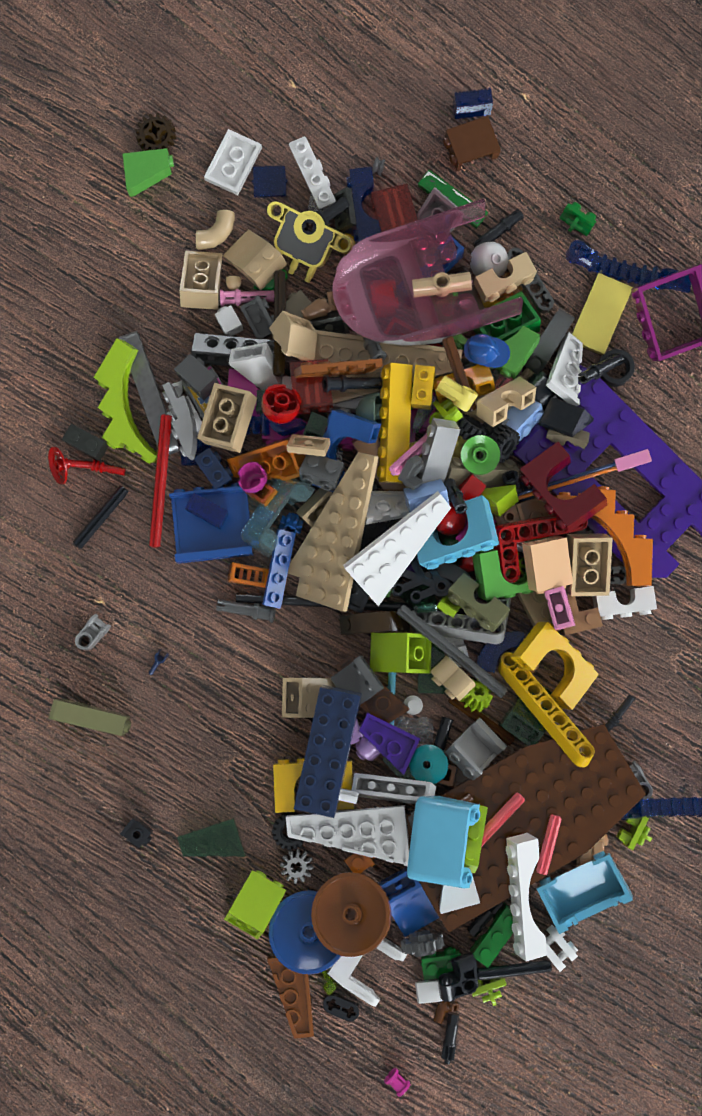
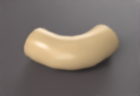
[196,210,235,250]

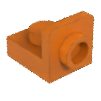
[344,853,375,874]

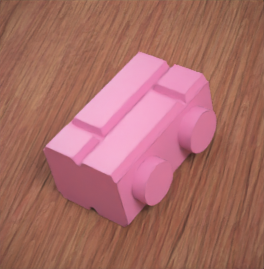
[544,586,576,631]

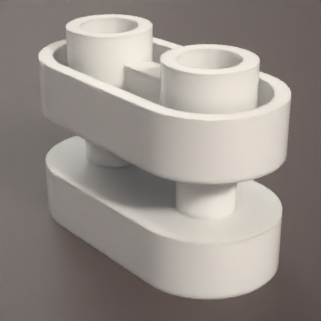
[546,925,578,972]

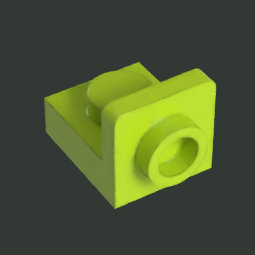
[437,596,461,617]

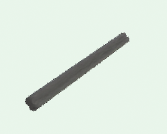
[397,605,507,698]

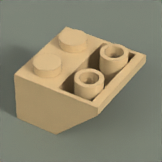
[269,311,318,362]

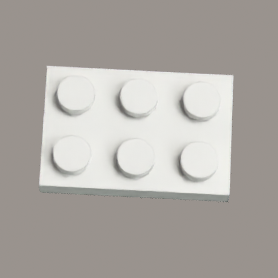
[204,129,262,196]

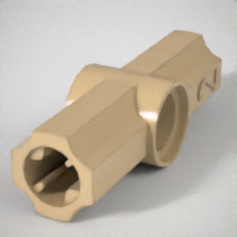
[412,272,472,298]

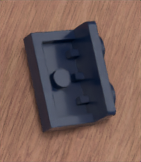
[194,448,234,489]

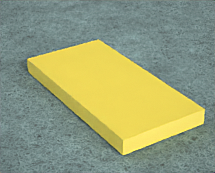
[572,273,633,356]

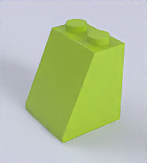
[370,633,431,674]
[224,870,286,940]

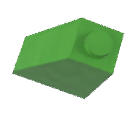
[123,148,174,197]

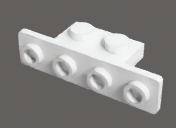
[289,136,336,209]

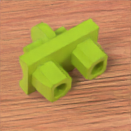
[429,398,463,425]
[616,812,652,850]
[472,978,507,1006]

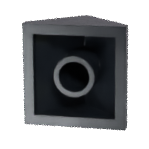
[539,397,594,437]

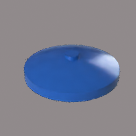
[269,890,341,975]

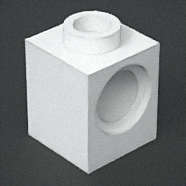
[215,305,243,336]

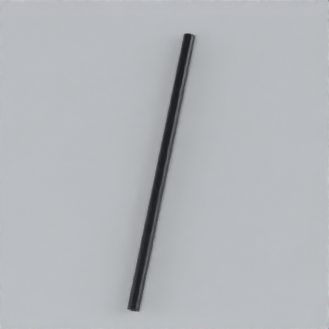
[236,593,466,615]

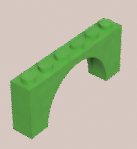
[430,283,540,379]

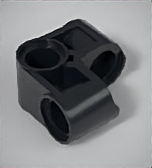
[438,952,478,1002]

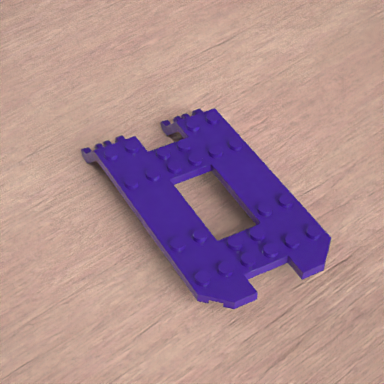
[513,365,702,578]

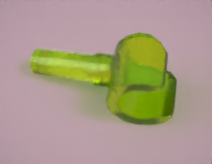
[322,970,337,995]

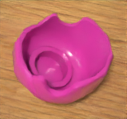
[238,462,267,493]

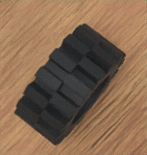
[456,413,489,440]
[489,424,520,463]
[272,812,304,850]

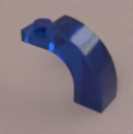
[475,631,525,673]

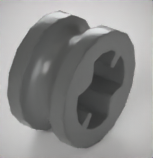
[372,157,386,176]

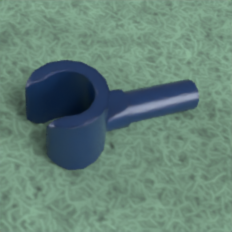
[148,648,169,675]

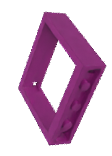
[631,264,702,361]

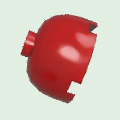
[261,384,302,424]

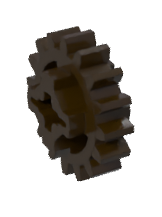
[135,113,177,152]

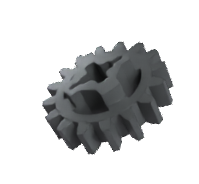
[401,930,444,957]

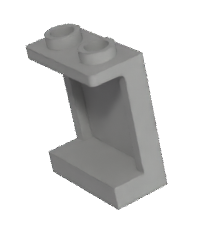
[444,717,507,780]

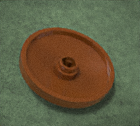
[311,873,391,957]

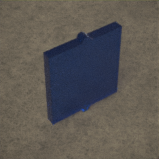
[252,166,288,198]

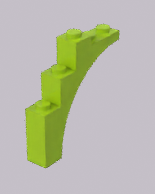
[93,338,157,464]

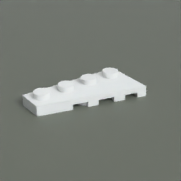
[546,332,583,406]
[365,491,409,525]

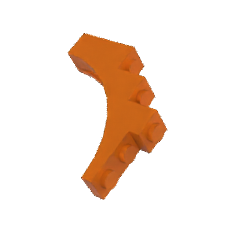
[554,486,653,587]

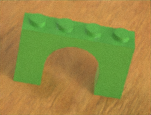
[472,537,548,602]

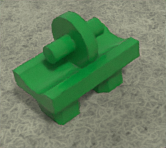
[559,202,596,236]

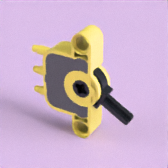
[267,197,354,283]

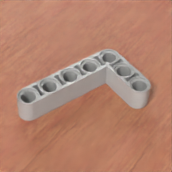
[411,596,511,644]

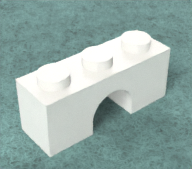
[592,586,657,620]

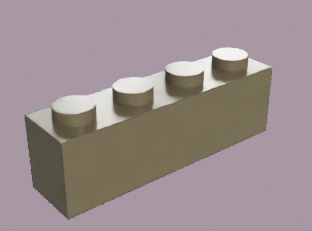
[445,457,520,489]

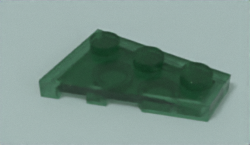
[177,818,246,857]

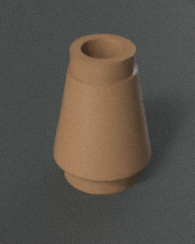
[301,298,331,320]

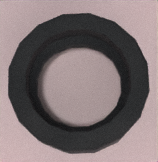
[598,349,635,387]

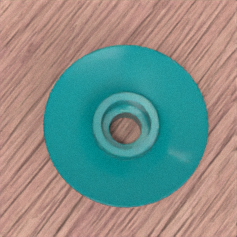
[409,745,448,784]

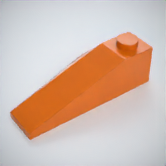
[227,433,305,481]

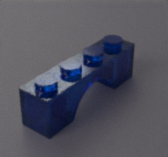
[346,166,381,242]

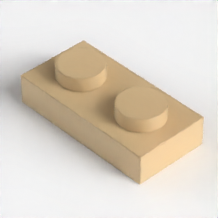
[287,434,330,456]

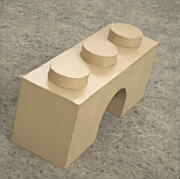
[474,252,537,303]
[476,376,536,427]

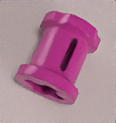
[384,1068,411,1097]

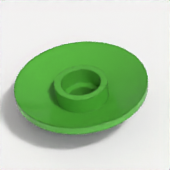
[461,435,500,475]

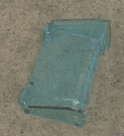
[241,479,315,558]

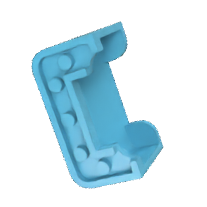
[407,796,480,889]
[537,851,633,934]

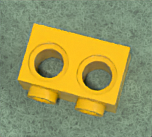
[411,365,435,410]

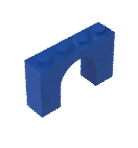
[312,410,381,492]

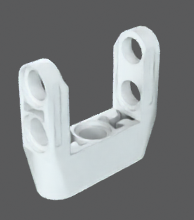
[327,938,407,1007]

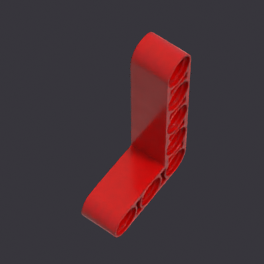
[493,515,588,583]

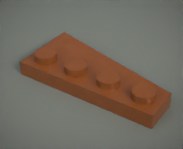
[294,358,383,378]
[267,956,314,1039]

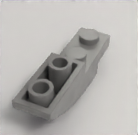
[162,382,197,460]

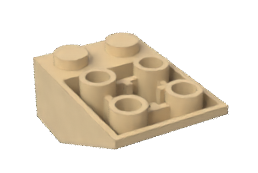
[282,678,337,718]

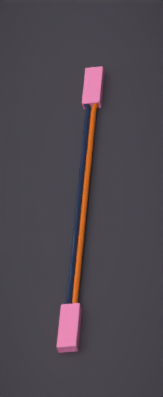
[466,449,652,516]

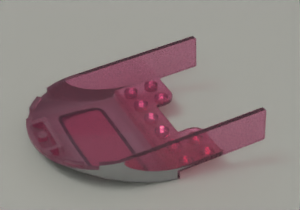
[333,199,523,346]

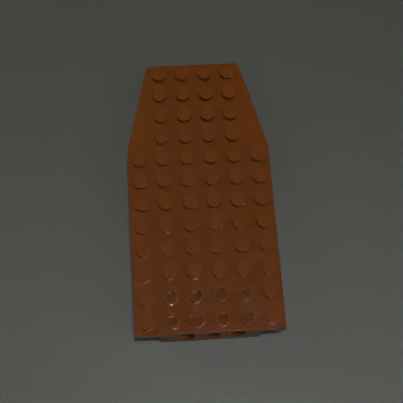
[406,724,646,932]

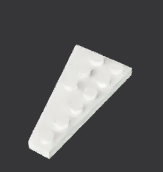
[343,491,451,606]
[286,805,410,867]

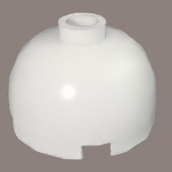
[470,242,509,277]

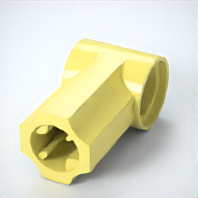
[436,376,478,412]

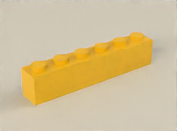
[377,363,413,484]

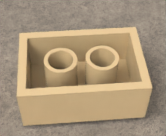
[197,383,257,453]
[565,533,613,596]

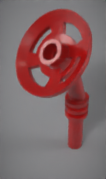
[48,447,126,485]

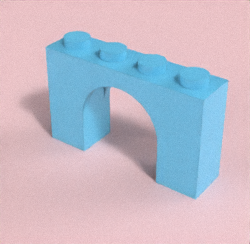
[417,495,499,569]

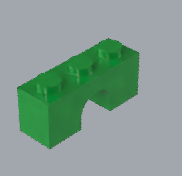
[469,902,513,968]

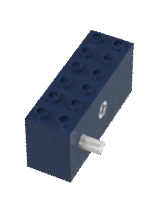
[294,685,362,818]

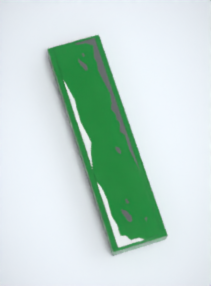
[418,170,488,229]

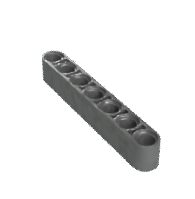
[119,331,180,455]

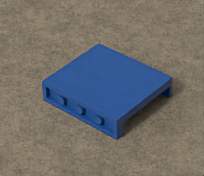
[169,483,254,564]

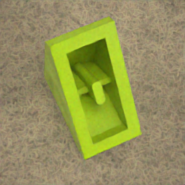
[480,485,519,517]

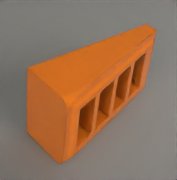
[245,484,278,506]
[227,562,269,588]

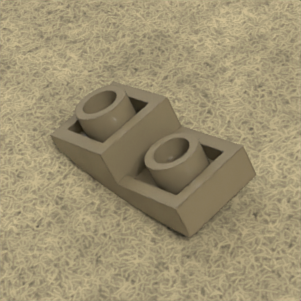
[546,429,590,449]

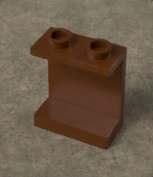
[443,116,501,171]

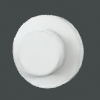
[404,695,423,715]

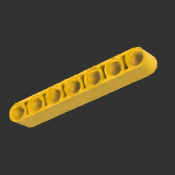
[498,652,595,767]

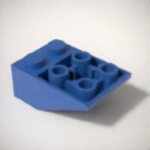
[378,867,439,937]

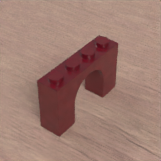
[520,442,607,533]

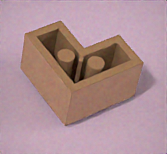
[559,594,603,636]

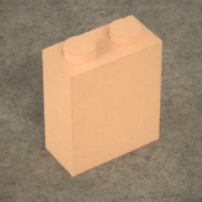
[522,536,573,594]

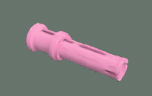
[220,289,274,307]

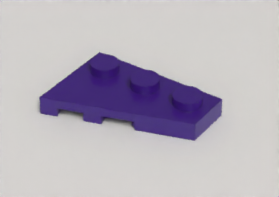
[358,713,420,775]

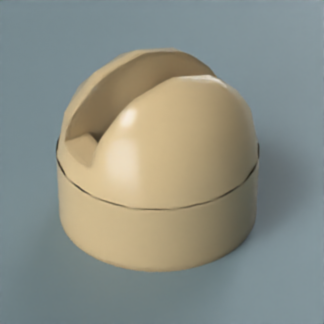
[226,276,241,291]

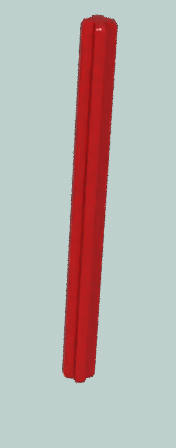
[149,414,172,548]

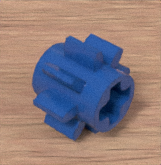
[279,513,303,534]

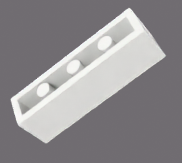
[352,773,436,804]

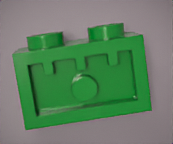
[421,947,461,981]

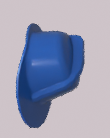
[464,334,510,368]

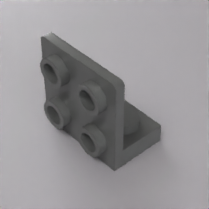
[331,656,384,706]

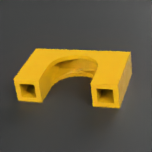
[511,622,599,710]
[273,758,354,813]

